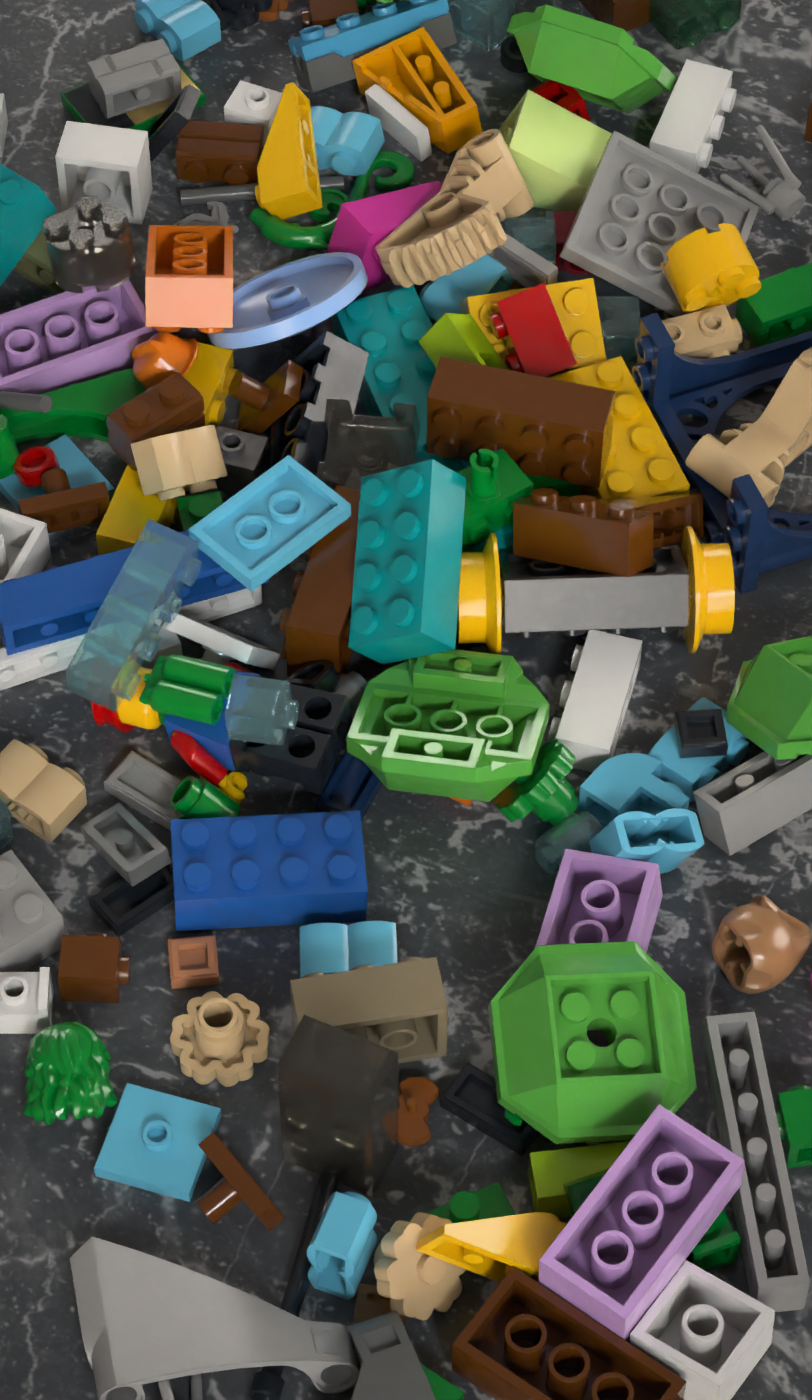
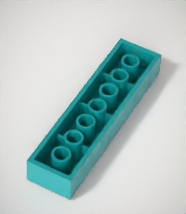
[333,285,513,552]

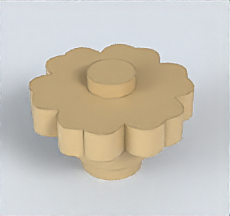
[170,991,270,1087]
[374,1212,466,1321]

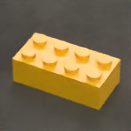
[548,356,690,499]

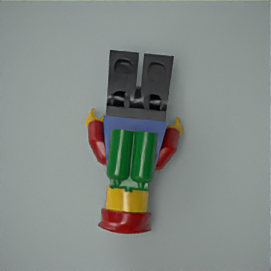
[89,650,353,804]

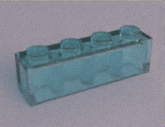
[66,519,202,712]

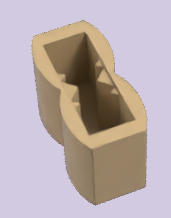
[130,425,228,502]
[0,739,87,842]

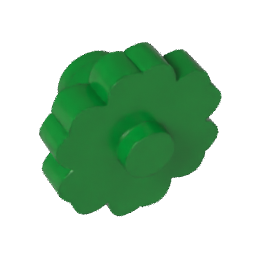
[493,739,580,826]

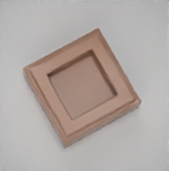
[168,935,220,989]

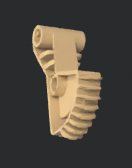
[375,129,535,288]
[685,347,812,507]

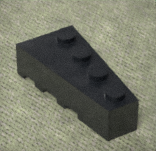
[266,331,369,490]

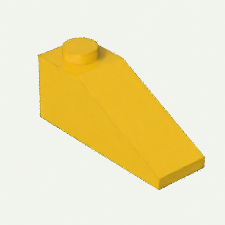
[255,82,323,220]
[416,1212,567,1283]

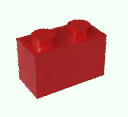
[488,283,577,377]

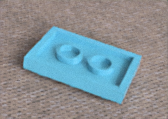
[188,455,351,592]

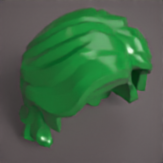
[23,1022,118,1125]

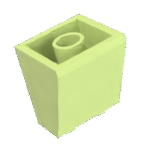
[499,90,612,212]

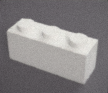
[649,59,737,174]
[548,630,643,772]

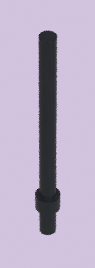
[249,1158,344,1400]

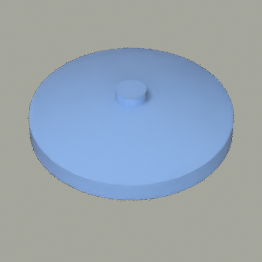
[207,252,368,349]

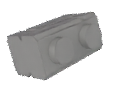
[87,38,182,119]

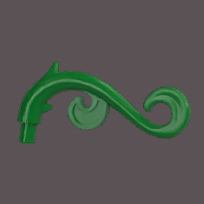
[249,151,415,250]

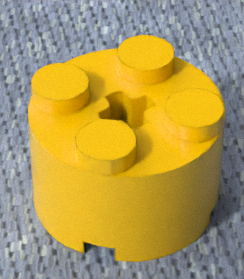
[661,223,762,314]

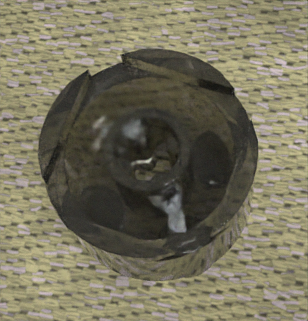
[43,196,136,293]

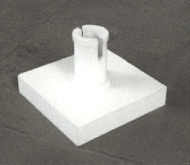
[166,612,281,670]

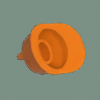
[132,331,199,390]

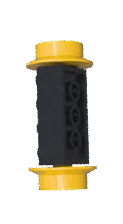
[456,526,735,655]

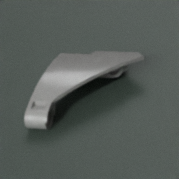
[70,1236,359,1400]

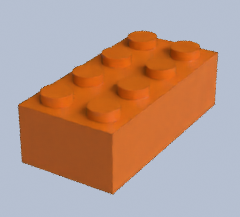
[145,225,233,333]

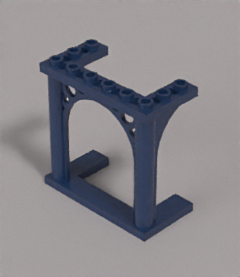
[632,313,812,594]

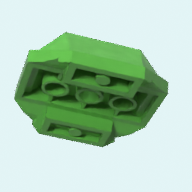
[507,4,677,114]
[726,636,812,760]
[346,649,549,802]
[488,941,697,1144]

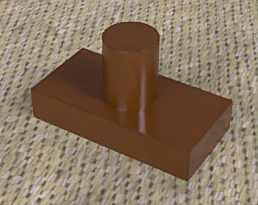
[228,360,303,435]
[18,468,109,533]
[195,1132,285,1231]

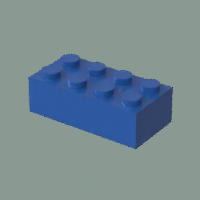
[170,810,368,931]

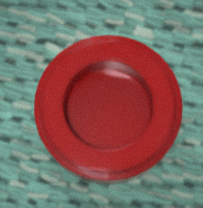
[13,446,60,487]

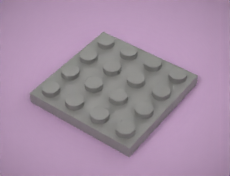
[559,130,759,317]

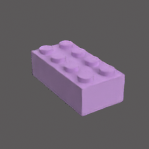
[0,271,158,395]
[535,849,663,1047]
[539,1104,745,1340]

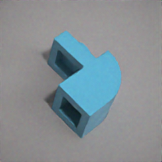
[578,753,690,828]

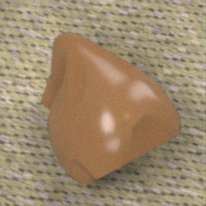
[712,895,811,995]

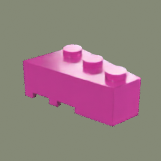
[327,180,442,295]

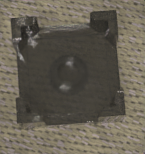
[316,398,420,490]

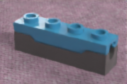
[288,0,457,93]

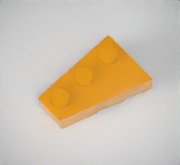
[352,27,482,154]

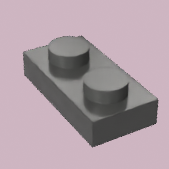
[80,802,172,887]

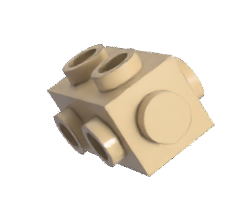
[662,304,743,359]

